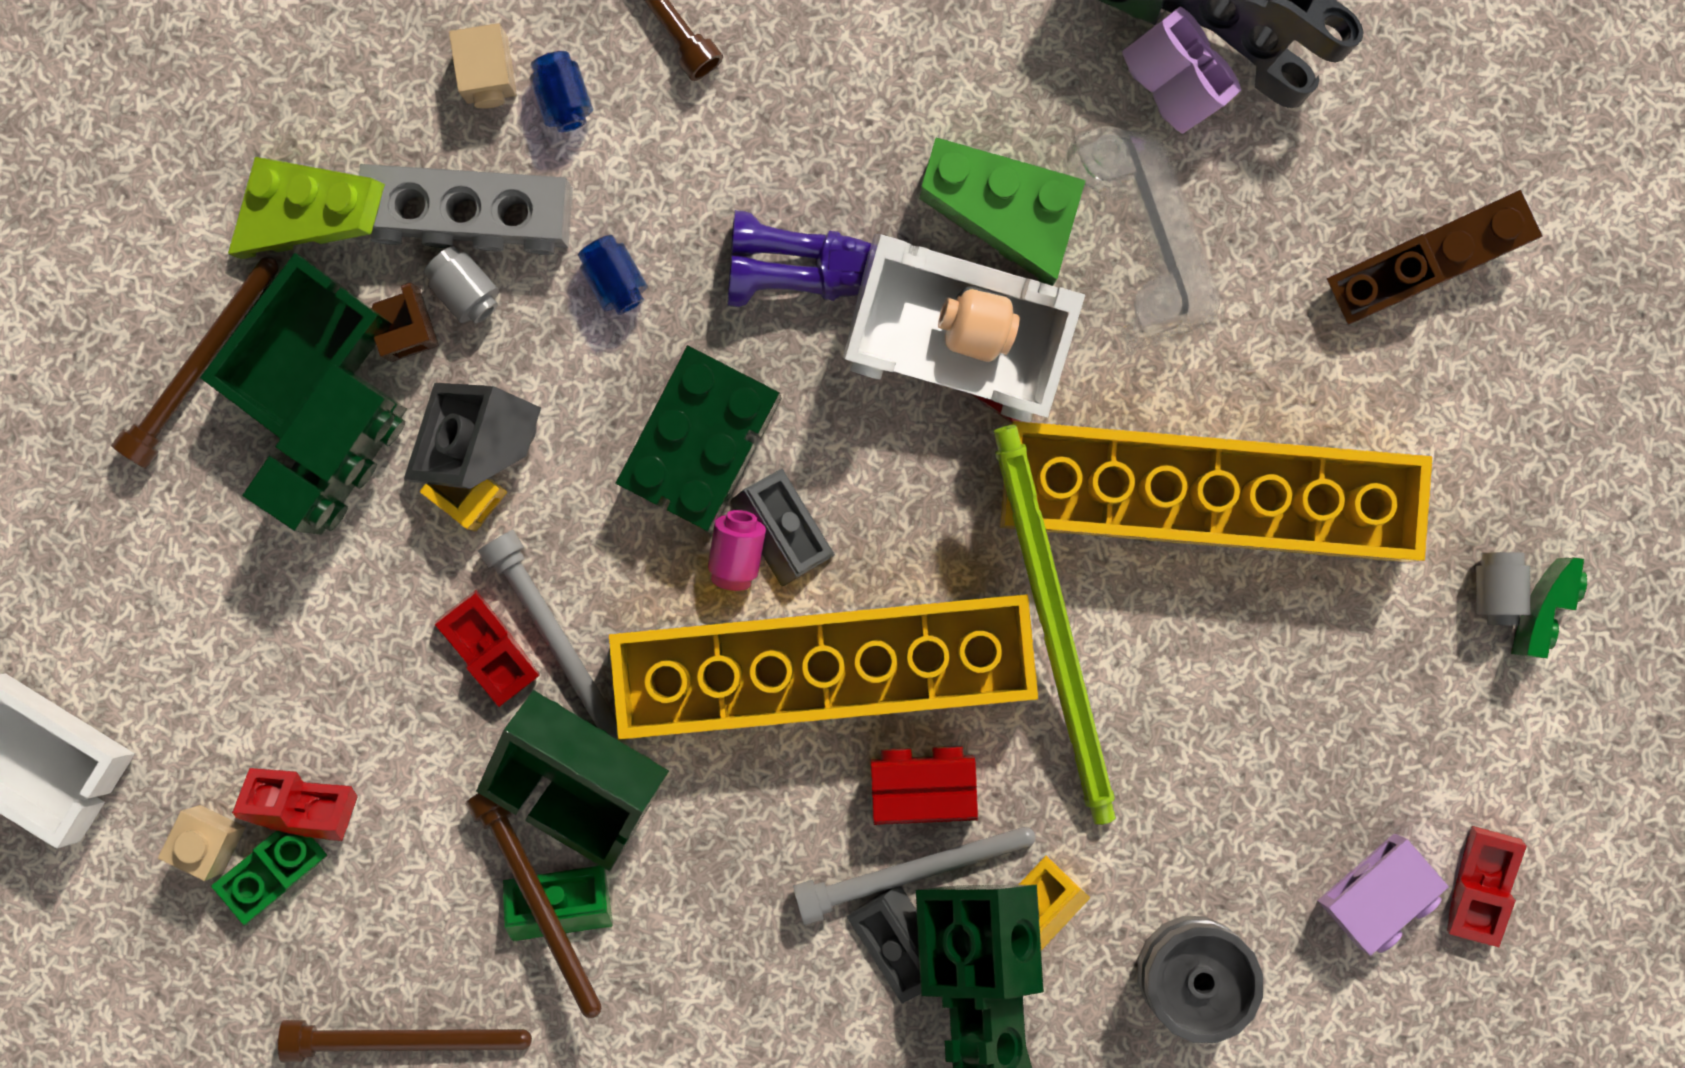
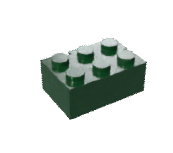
[200,253,392,439]
[615,345,782,534]
[242,363,407,535]
[476,690,669,872]

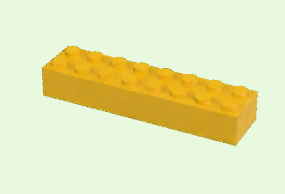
[1000,421,1433,562]
[609,594,1038,740]

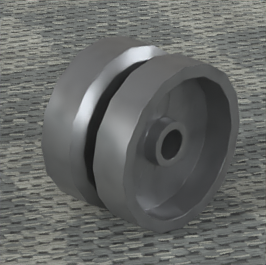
[1138,916,1263,1043]

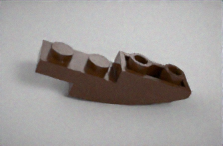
[1326,190,1543,325]

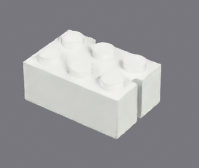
[0,673,135,849]

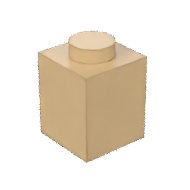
[449,23,517,108]
[158,805,246,881]

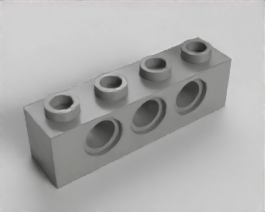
[359,164,573,255]

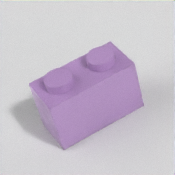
[1317,834,1449,956]

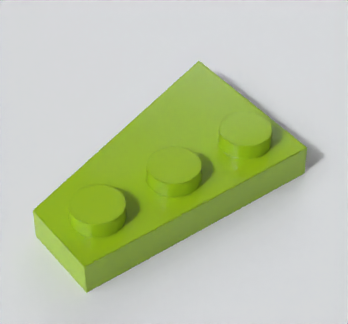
[228,157,385,259]

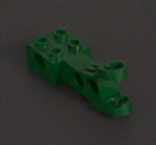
[916,885,1044,1068]

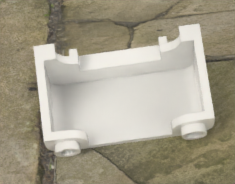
[843,234,1085,423]

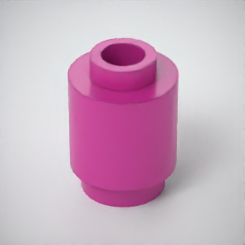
[708,510,766,591]

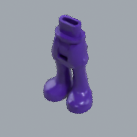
[727,210,871,307]

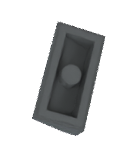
[730,469,835,586]
[847,886,921,1003]

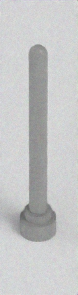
[478,530,629,746]
[793,827,1035,926]

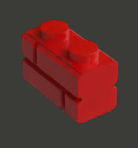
[871,746,978,825]

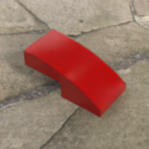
[435,590,540,707]
[232,768,358,841]
[1447,826,1527,948]

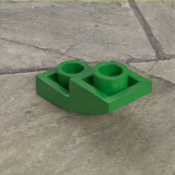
[1511,557,1587,659]
[211,830,328,927]

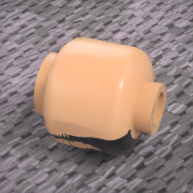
[938,287,1020,362]

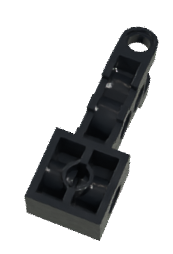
[1098,0,1364,108]

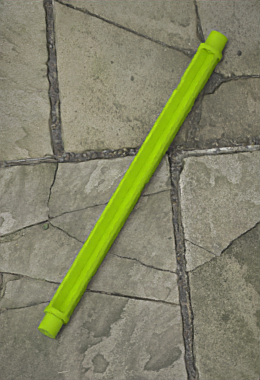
[994,425,1116,825]

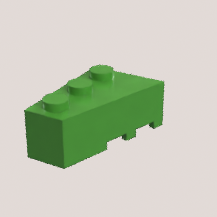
[919,137,1086,286]

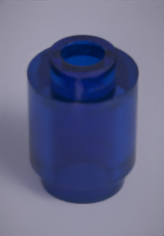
[529,51,593,132]
[578,235,648,315]

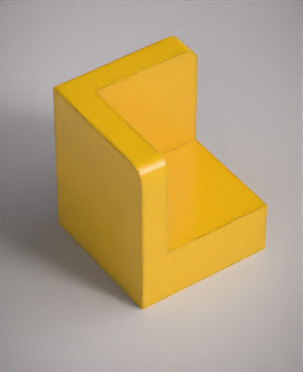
[419,478,508,532]

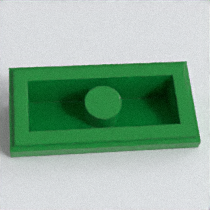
[503,866,613,941]

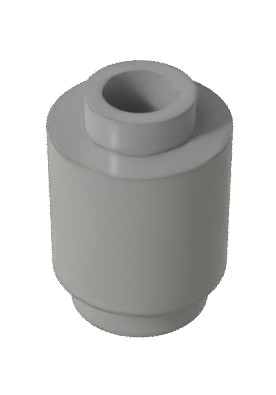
[424,246,499,324]
[1476,552,1531,625]

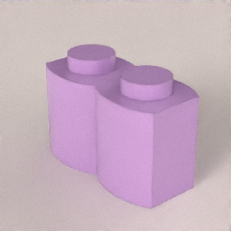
[1122,6,1241,134]

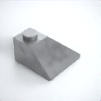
[404,383,541,489]

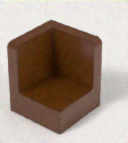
[372,282,439,363]

